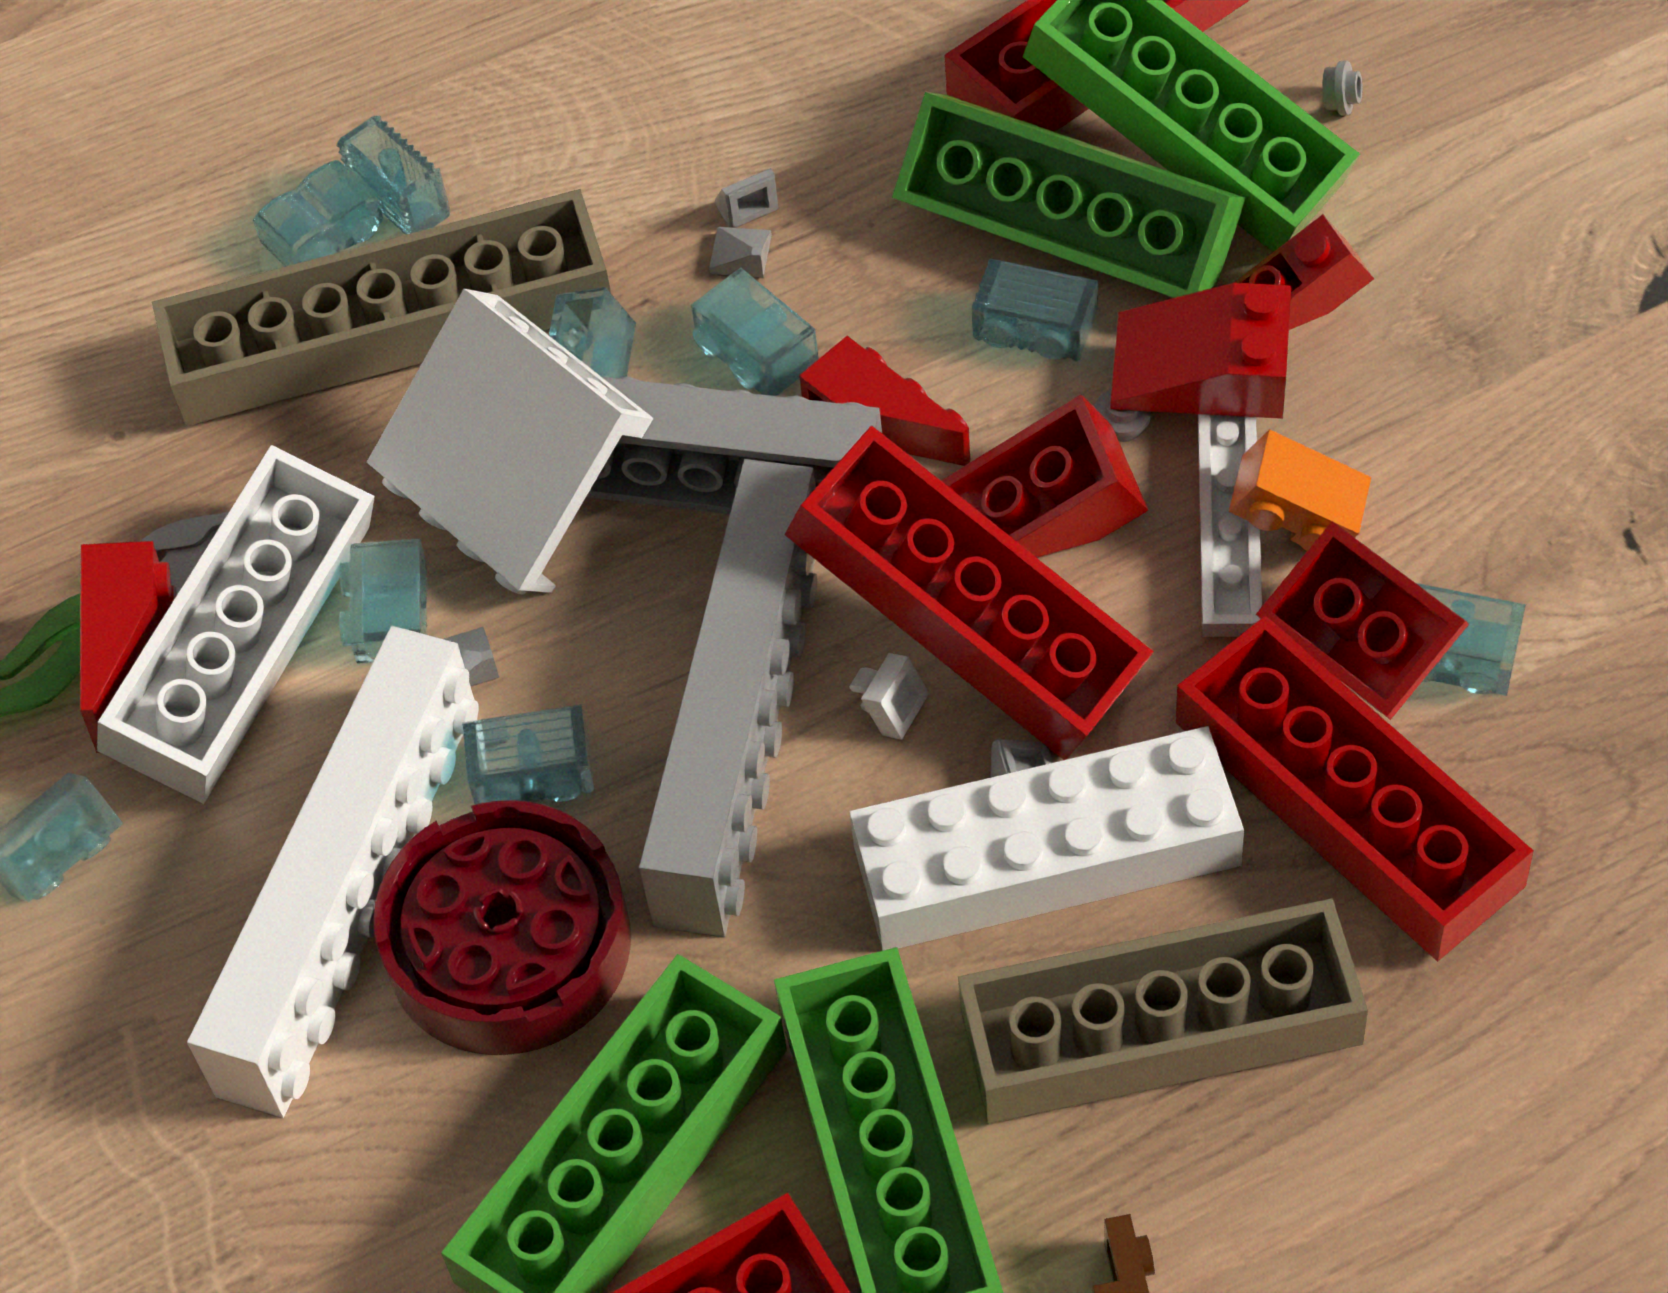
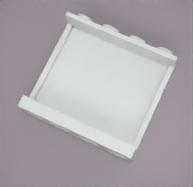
[367,288,654,594]

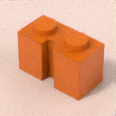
[1228,429,1371,551]

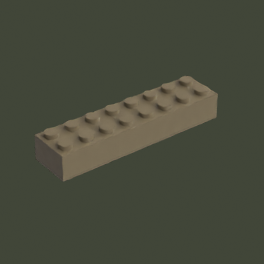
[152,189,615,426]

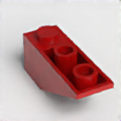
[1234,214,1374,330]
[799,336,971,466]

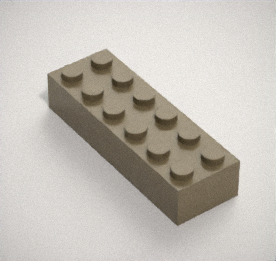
[958,898,1368,1124]

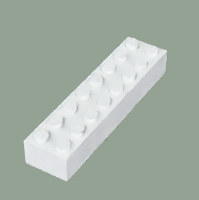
[187,625,479,1118]

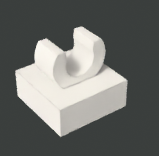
[849,653,929,740]

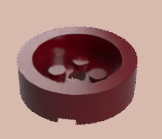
[374,800,631,1055]

